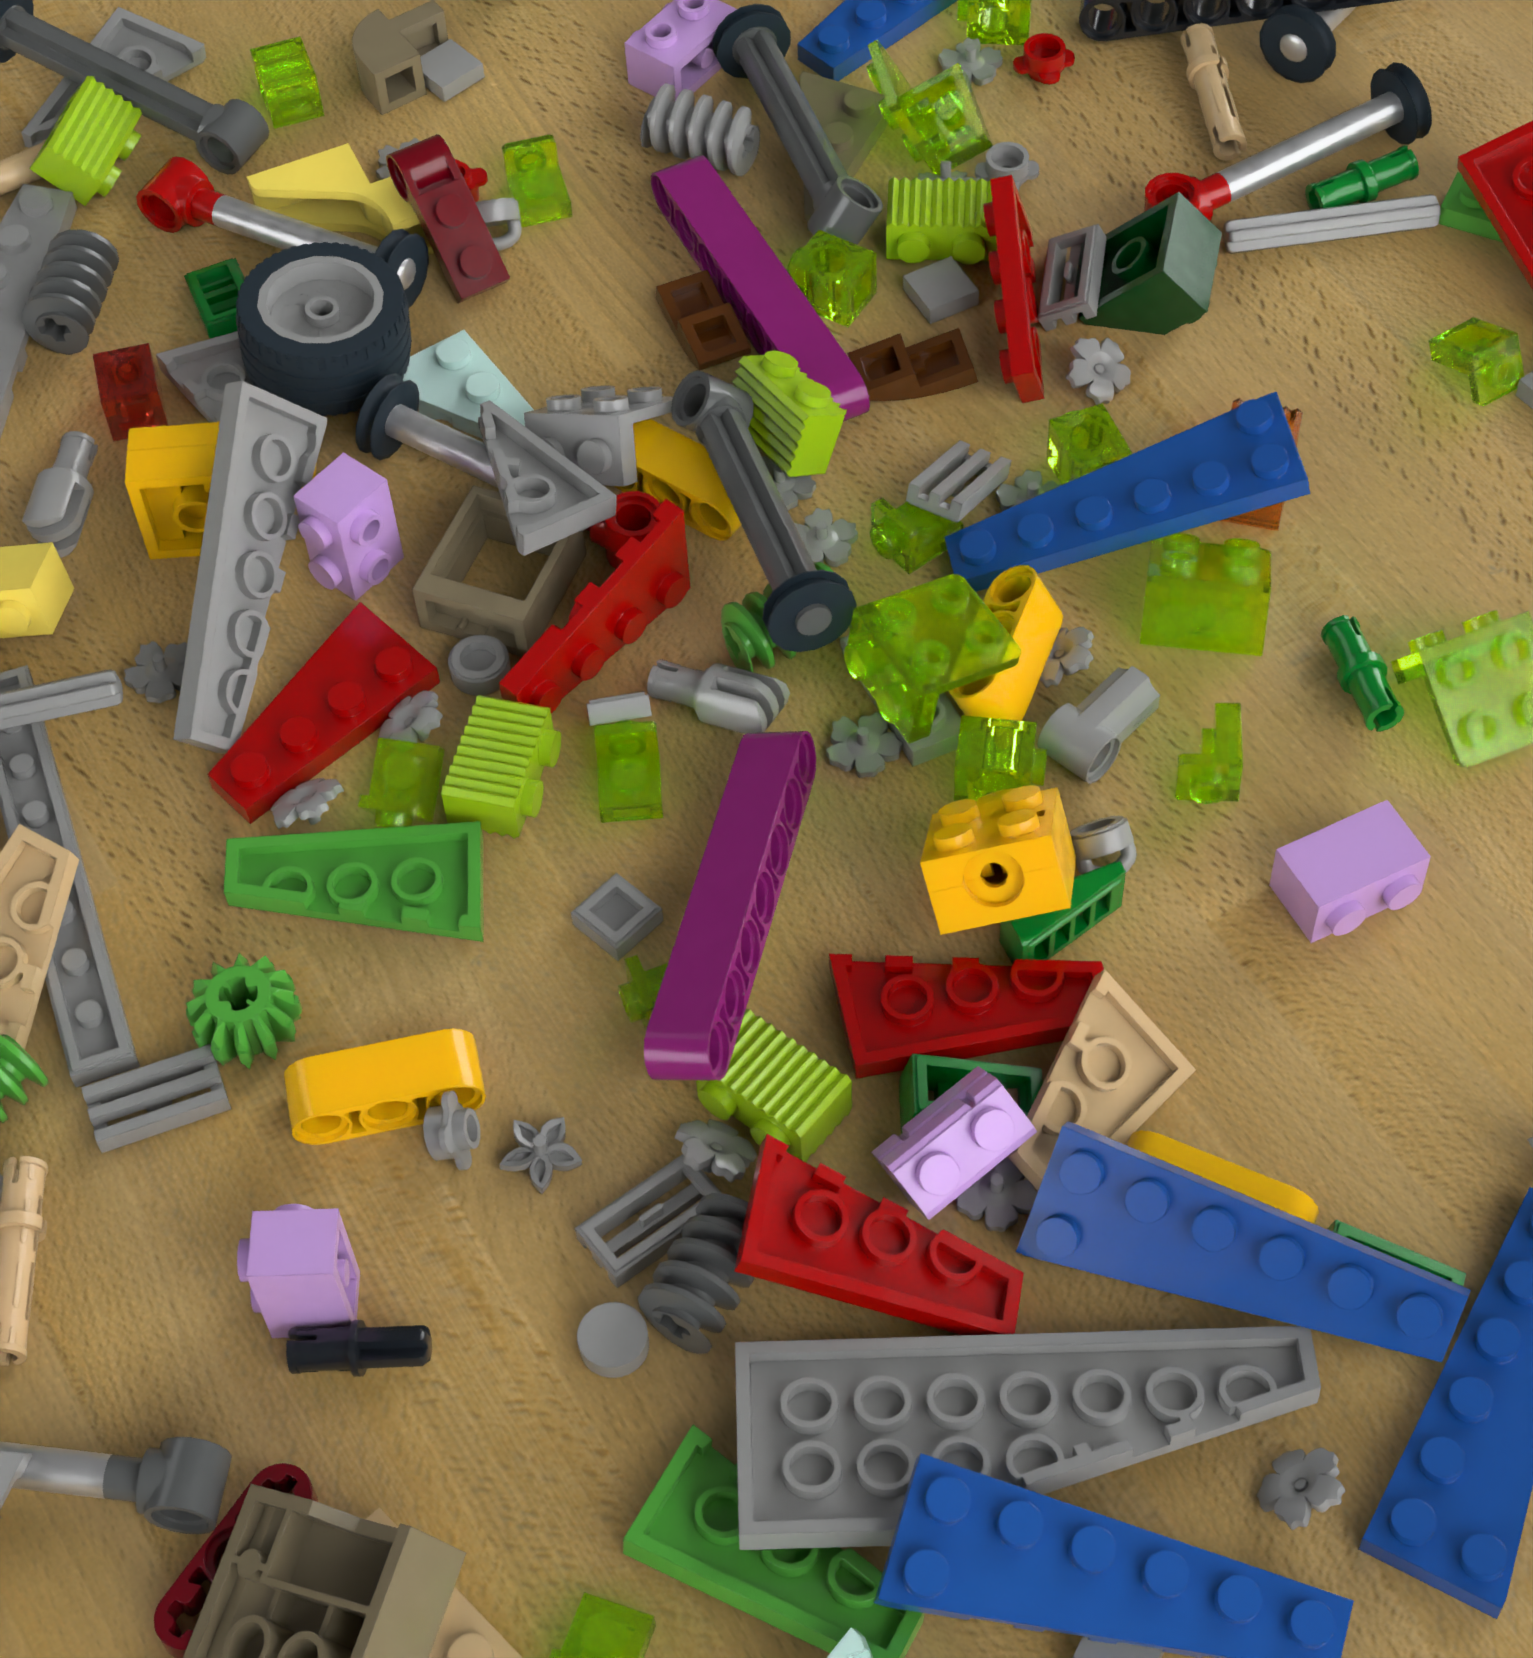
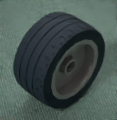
[236,242,412,416]

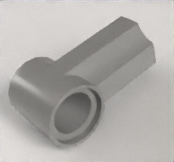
[1037,666,1160,784]

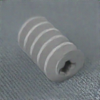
[640,83,760,177]

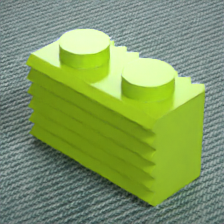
[29,76,142,206]
[886,177,997,264]
[731,350,847,477]
[441,695,561,839]
[696,1009,852,1163]

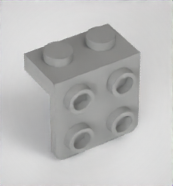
[524,385,673,486]

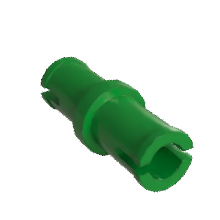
[1305,145,1419,210]
[1321,615,1404,732]

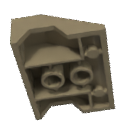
[183,1484,466,1658]

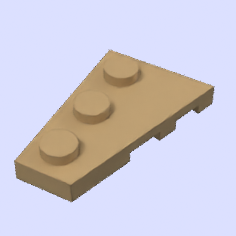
[0,824,79,1050]
[1007,970,1196,1191]

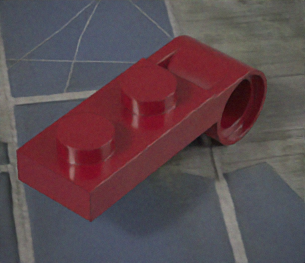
[386,134,510,303]

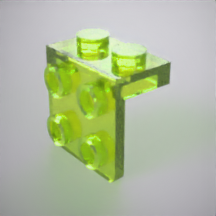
[866,39,993,176]
[1140,532,1271,656]
[844,574,1021,744]
[1390,610,1533,767]

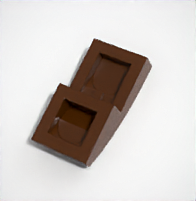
[656,270,751,371]
[847,328,978,401]

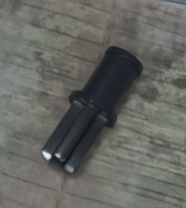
[286,1320,432,1377]

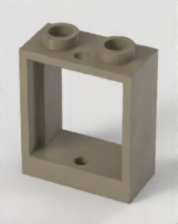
[412,485,587,657]

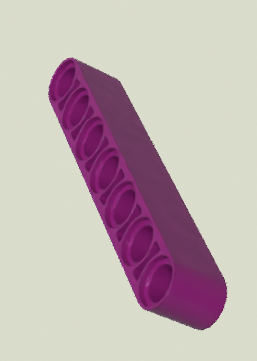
[651,155,870,422]
[644,731,816,1080]

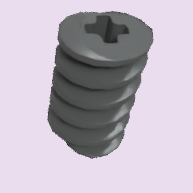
[21,229,120,355]
[638,1193,755,1354]

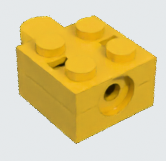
[125,421,316,560]
[920,785,1076,935]

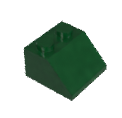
[1079,192,1222,335]

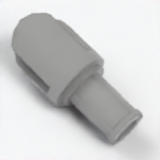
[22,431,98,558]
[647,659,790,734]

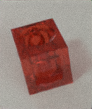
[93,343,169,442]

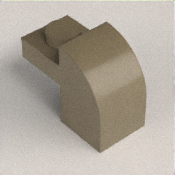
[352,0,449,115]

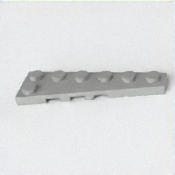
[0,184,77,438]
[173,381,328,753]

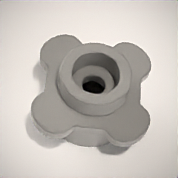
[975,142,1039,192]
[423,1091,480,1170]

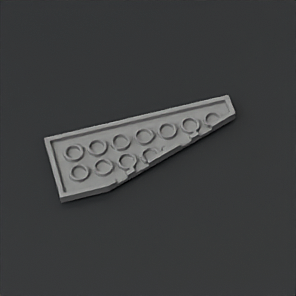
[735,1326,1321,1550]

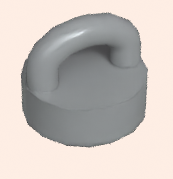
[475,198,522,251]
[1070,815,1137,874]

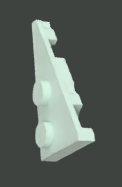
[403,330,534,439]

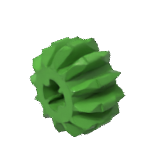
[186,953,302,1069]

